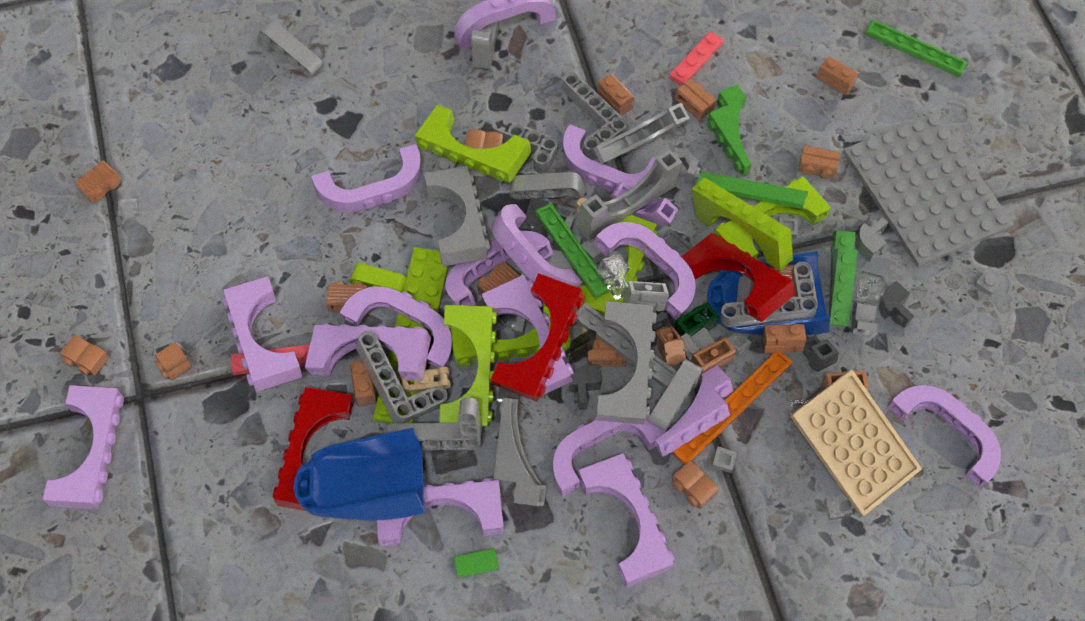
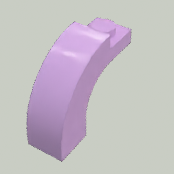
[611,181,679,226]

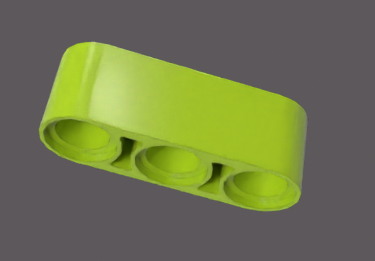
[349,263,407,293]

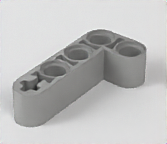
[257,20,323,77]
[492,117,557,174]
[510,172,585,206]
[648,359,703,431]

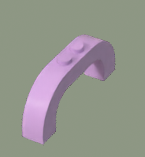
[454,0,556,50]
[563,124,656,192]
[311,144,421,212]
[492,204,583,288]
[593,222,696,320]
[445,231,553,306]
[339,286,452,368]
[888,385,1001,489]
[553,415,666,497]

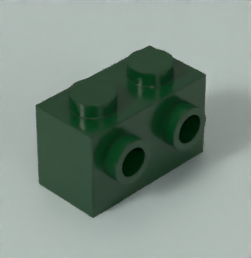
[674,302,719,336]

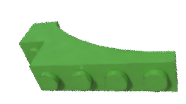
[707,84,752,177]
[829,230,858,326]

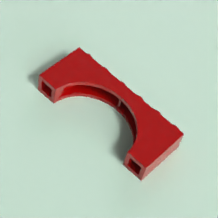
[681,232,795,322]
[490,273,585,402]
[272,387,354,511]

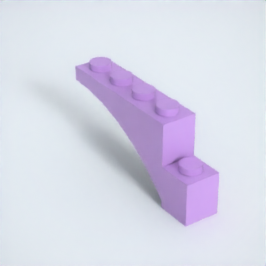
[655,365,733,457]

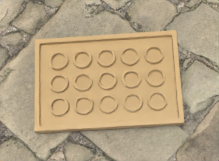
[790,370,922,517]

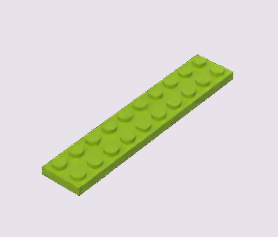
[373,247,449,424]

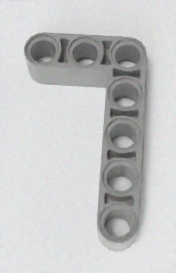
[471,0,500,69]
[563,72,627,160]
[720,262,818,327]
[356,331,447,423]
[384,397,482,450]

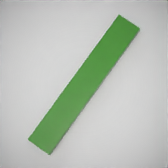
[865,19,968,78]
[696,171,808,209]
[535,203,612,299]

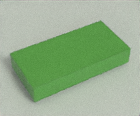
[454,548,499,579]

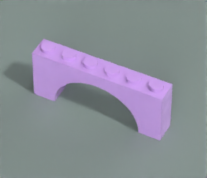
[482,275,574,401]
[222,276,302,392]
[305,324,431,380]
[43,385,124,509]
[578,453,675,588]
[377,479,504,547]

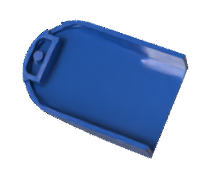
[707,251,830,335]
[294,428,425,521]

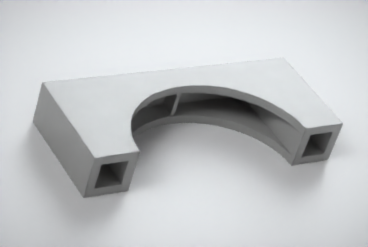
[577,149,682,241]
[424,166,490,267]
[596,301,657,425]

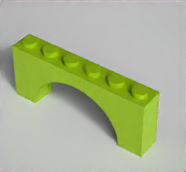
[415,104,532,184]
[715,176,831,259]
[692,178,793,271]
[577,215,658,316]
[449,304,571,368]
[439,305,497,427]

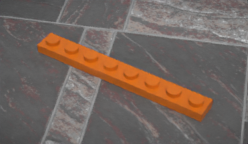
[671,353,793,465]

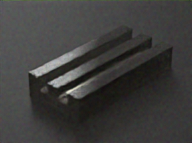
[568,329,596,360]

